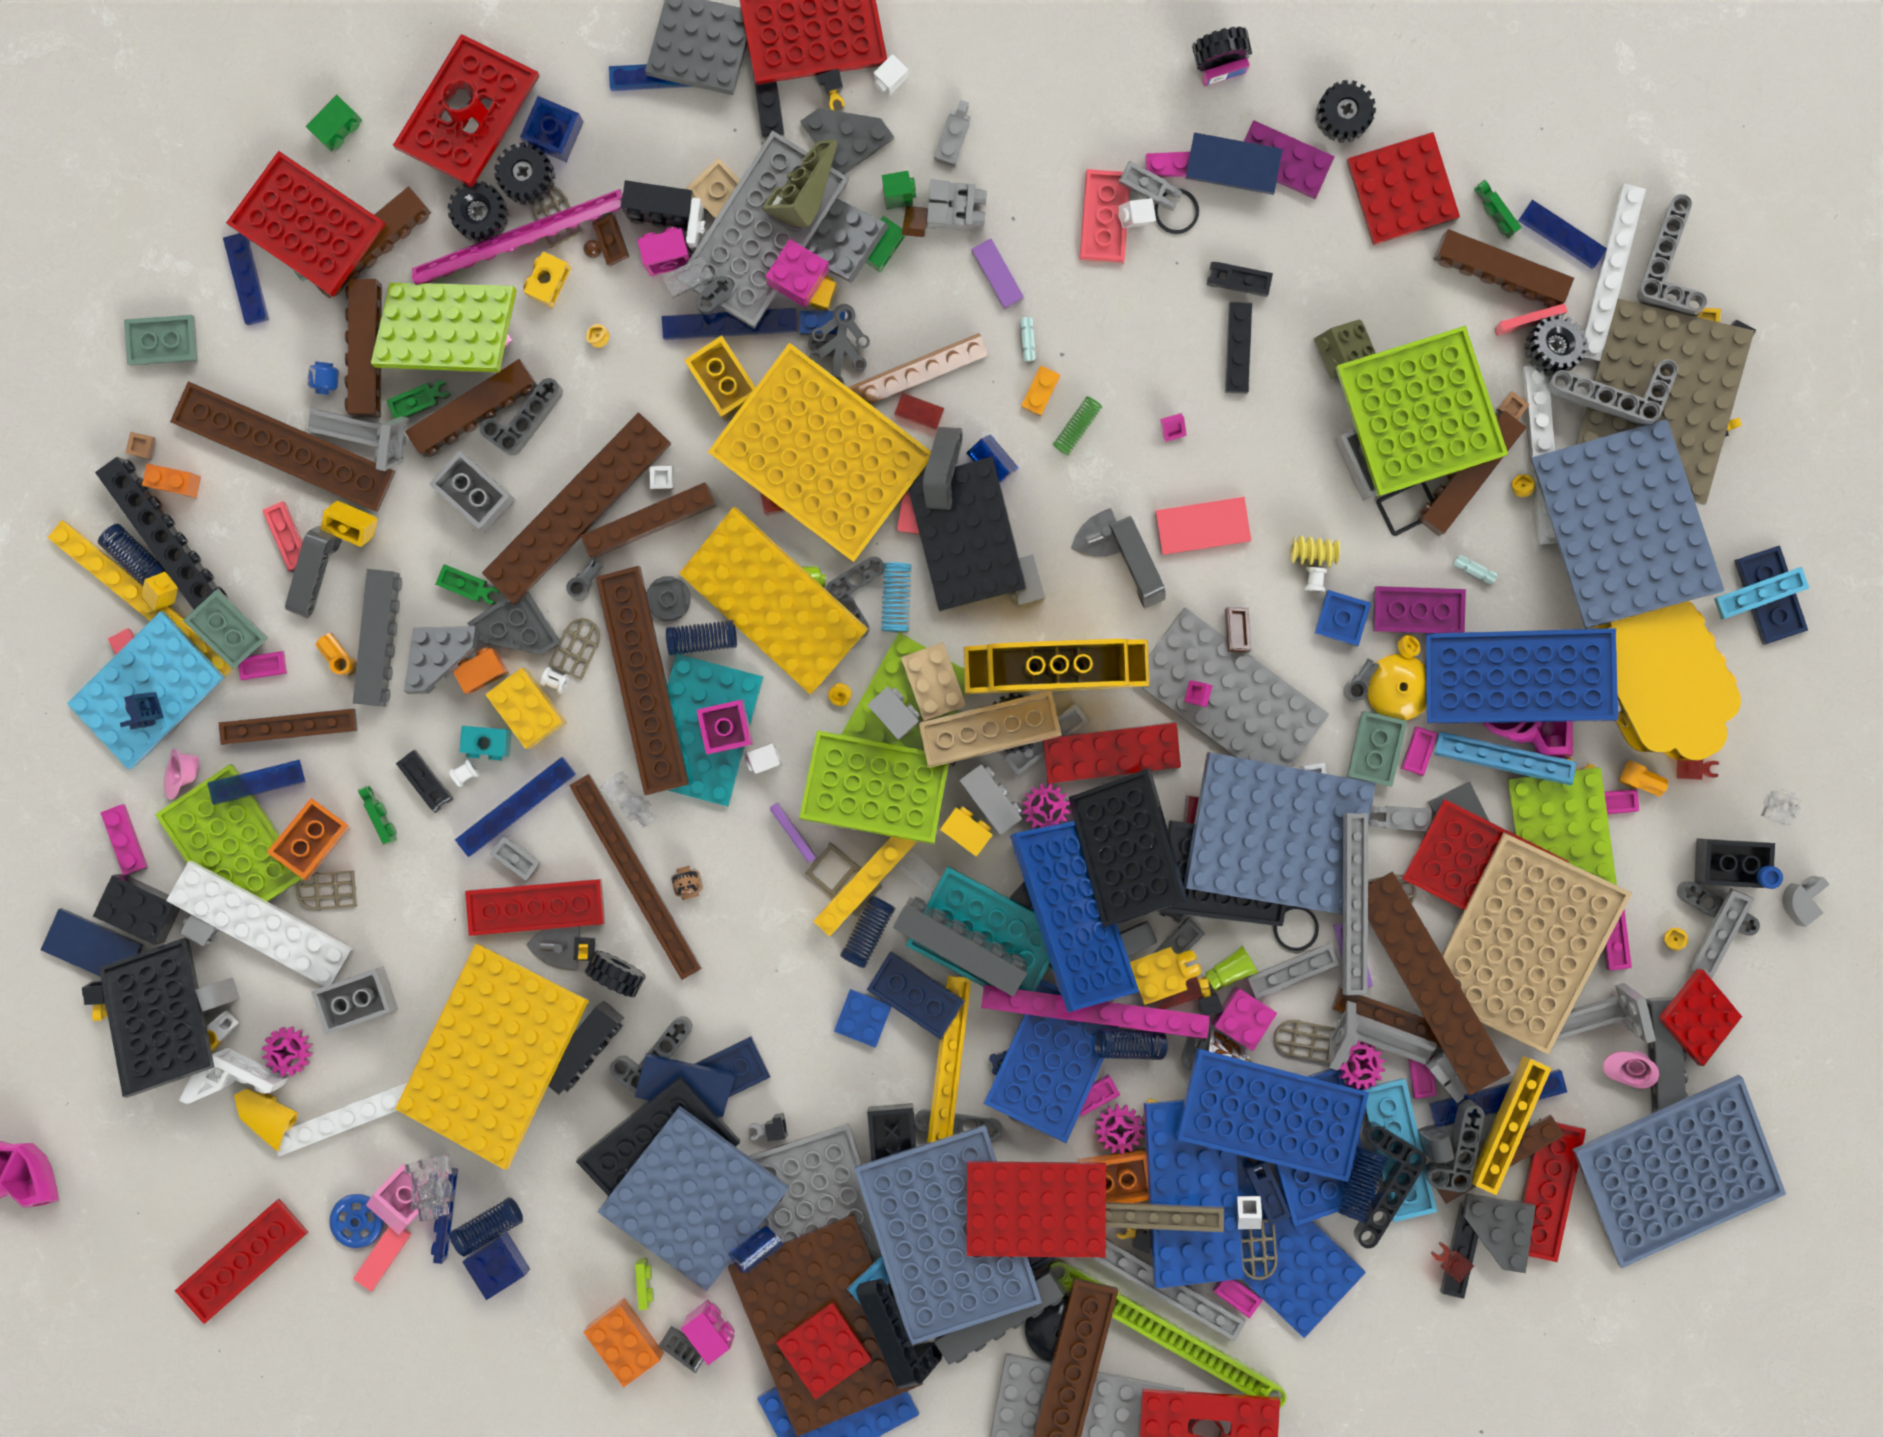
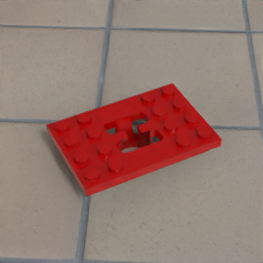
[393,34,540,187]
[1139,1389,1280,1437]

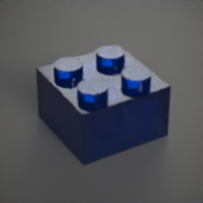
[520,96,584,163]
[462,1232,530,1300]

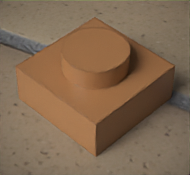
[1496,391,1530,420]
[125,432,156,460]

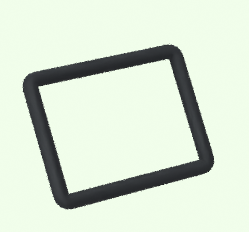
[1376,482,1434,536]

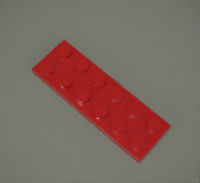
[1043,722,1181,784]
[465,879,605,936]
[1521,1118,1586,1263]
[174,1198,309,1324]

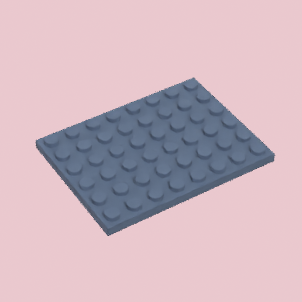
[1531,419,1724,629]
[1183,752,1376,914]
[1572,1075,1786,1268]
[854,1125,1042,1345]

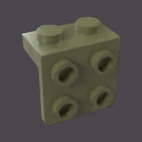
[1313,319,1376,379]

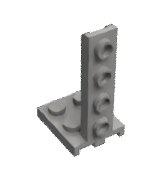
[307,408,409,471]
[1557,983,1656,1043]
[1329,1001,1437,1071]

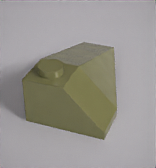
[762,139,838,227]

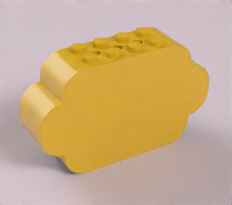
[1596,601,1741,760]
[963,639,1150,694]

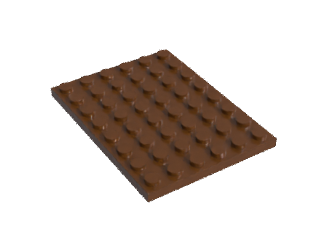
[728,1214,923,1437]

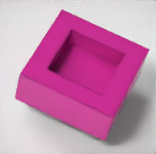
[1160,413,1187,442]
[1184,680,1213,707]

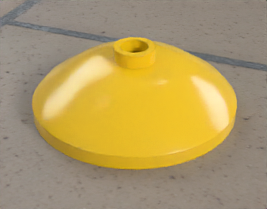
[1366,654,1427,720]

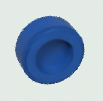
[1757,866,1783,889]

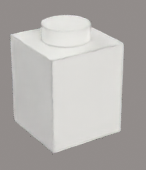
[874,54,909,96]
[1118,198,1156,228]
[745,743,782,774]
[1237,1196,1262,1229]

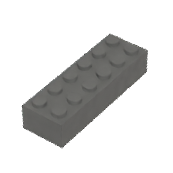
[893,897,1028,997]

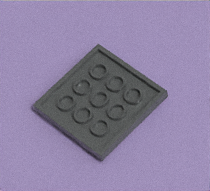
[645,0,747,95]

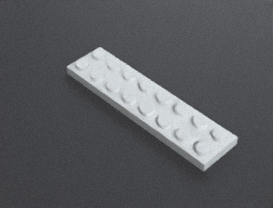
[166,860,353,987]

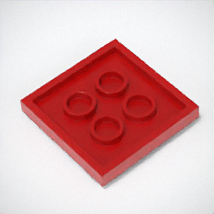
[1658,969,1743,1066]
[776,1301,872,1400]

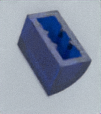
[966,434,1019,484]
[728,1226,784,1273]

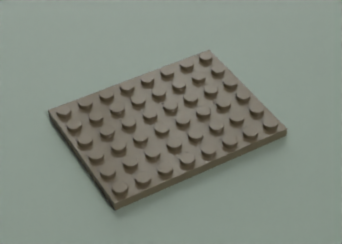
[1576,299,1754,505]

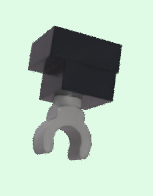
[748,1113,788,1141]

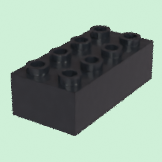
[548,1001,625,1095]
[867,1103,917,1161]

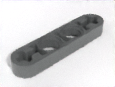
[1677,881,1760,936]
[915,1109,1002,1140]

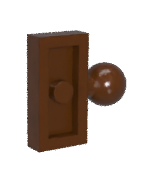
[583,214,630,266]

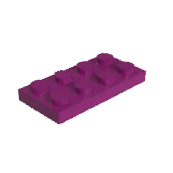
[1244,120,1335,199]
[1373,586,1466,633]

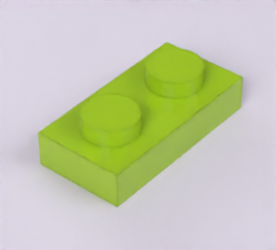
[635,1258,654,1310]

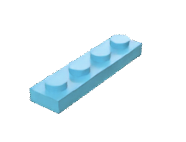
[1713,567,1809,619]

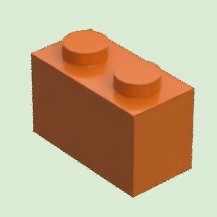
[142,463,201,498]
[453,647,509,694]

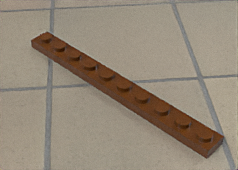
[569,774,702,980]

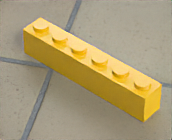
[813,837,917,937]
[1472,1056,1551,1195]

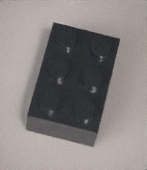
[621,180,696,231]
[1694,838,1775,888]
[93,874,180,945]

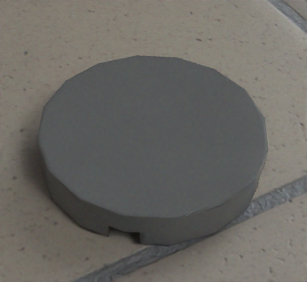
[646,576,691,621]

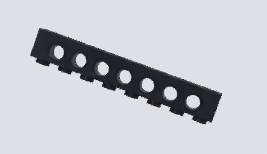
[95,457,228,610]

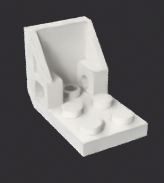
[179,1048,289,1104]

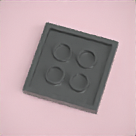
[806,198,889,283]

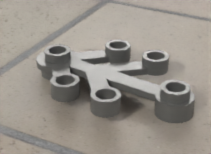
[808,304,870,384]

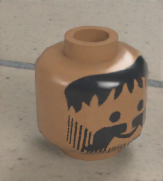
[671,866,703,900]

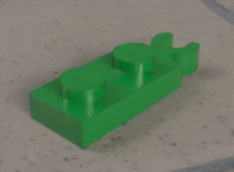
[1474,180,1522,238]
[386,380,451,419]
[435,564,500,605]
[358,786,397,845]

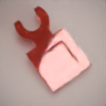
[1677,756,1719,780]
[1431,1242,1474,1283]

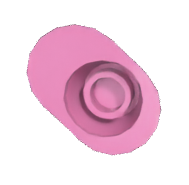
[164,749,199,799]
[1603,1051,1659,1089]

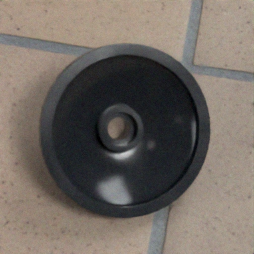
[1025,1295,1069,1362]

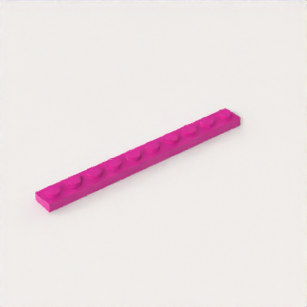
[412,189,622,285]
[981,985,1210,1039]

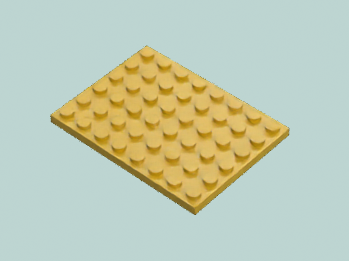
[708,343,931,562]
[395,943,589,1170]

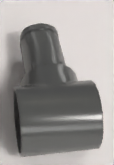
[566,558,603,601]
[1343,658,1380,701]

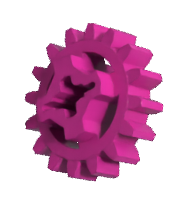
[1022,783,1070,828]
[262,1026,313,1076]
[1338,1040,1385,1090]
[1095,1103,1144,1154]

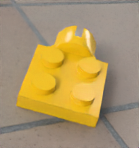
[1130,947,1201,1005]

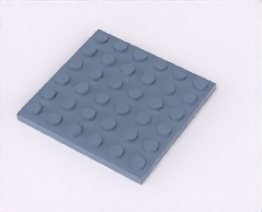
[597,1106,789,1292]

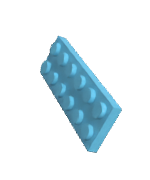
[1360,1078,1437,1222]

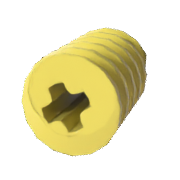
[1290,535,1340,568]

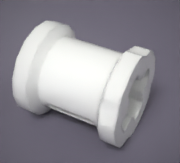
[1305,567,1327,592]
[540,667,569,694]
[449,759,480,787]

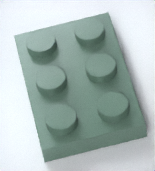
[124,315,198,366]
[183,589,268,669]
[1347,711,1407,787]

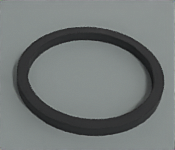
[1154,188,1199,234]
[1273,906,1319,951]

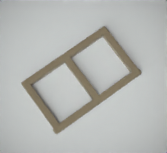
[805,842,883,916]

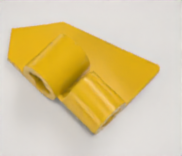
[234,1088,298,1151]

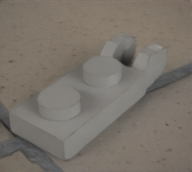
[1118,161,1182,211]
[1368,806,1432,831]

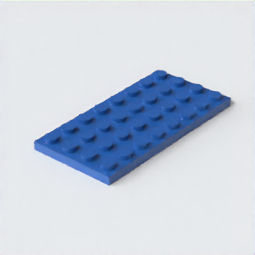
[1426,628,1618,724]
[1010,821,1139,1013]
[1175,1048,1369,1182]
[1144,1099,1243,1288]
[1236,1154,1366,1338]

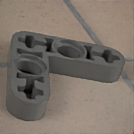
[826,557,884,639]

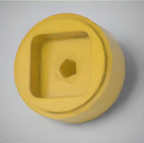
[586,324,610,348]
[1511,474,1536,497]
[1397,635,1420,658]
[828,683,852,706]
[1664,928,1688,951]

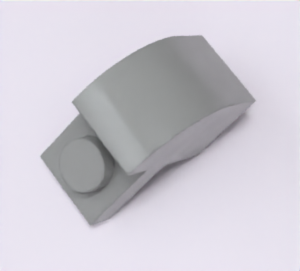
[1783,876,1830,927]

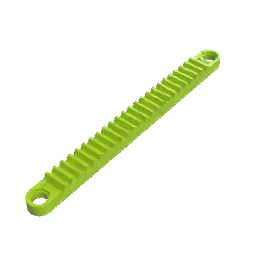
[1048,1259,1287,1408]

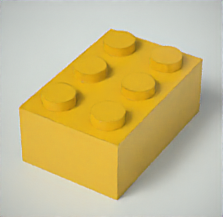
[684,336,756,421]
[485,667,567,749]

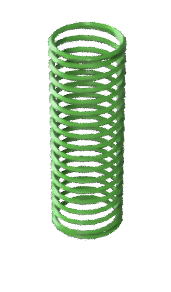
[1053,396,1103,455]

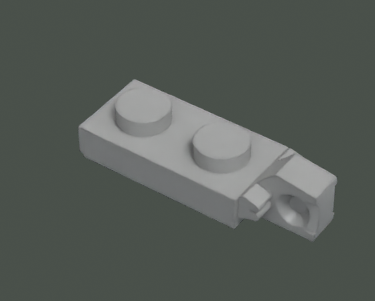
[934,100,970,166]

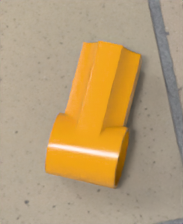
[315,633,357,676]
[1618,760,1668,797]

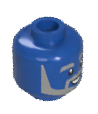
[308,361,339,395]

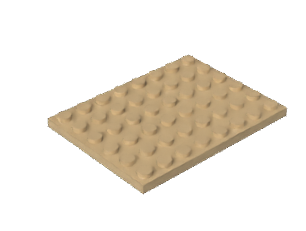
[1442,833,1632,1055]

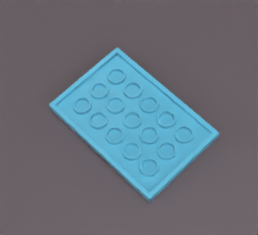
[67,611,225,769]

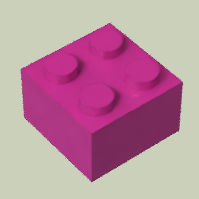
[637,227,691,277]
[765,239,829,308]
[697,700,754,754]
[1211,985,1277,1051]
[681,1300,735,1365]

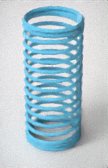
[881,562,912,632]

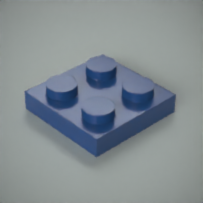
[1314,590,1371,646]
[834,988,892,1048]

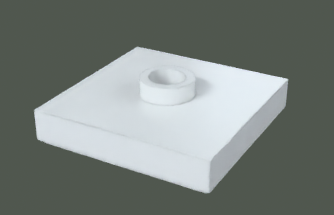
[686,198,706,254]

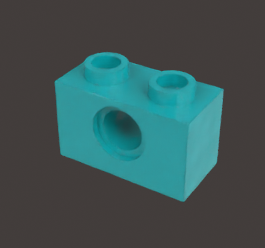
[459,725,512,761]

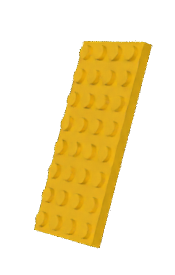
[679,507,869,695]

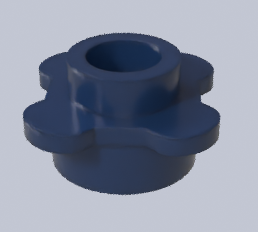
[989,1051,1007,1075]

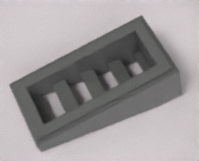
[659,1326,704,1373]

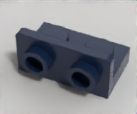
[120,692,164,730]

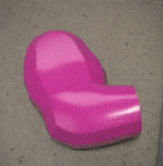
[1483,722,1573,759]
[0,1141,59,1208]

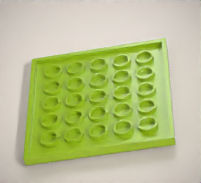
[1335,325,1508,497]

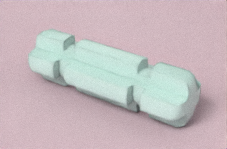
[1020,317,1036,362]
[1454,555,1497,584]

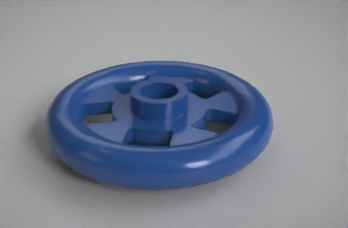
[329,1194,384,1248]

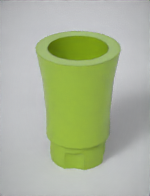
[1205,945,1259,991]

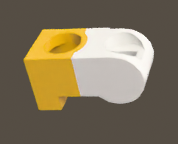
[207,1010,240,1054]

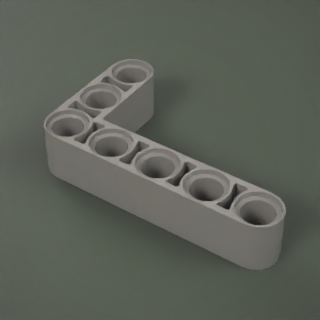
[1637,194,1707,317]
[1548,359,1678,426]
[195,978,240,1012]

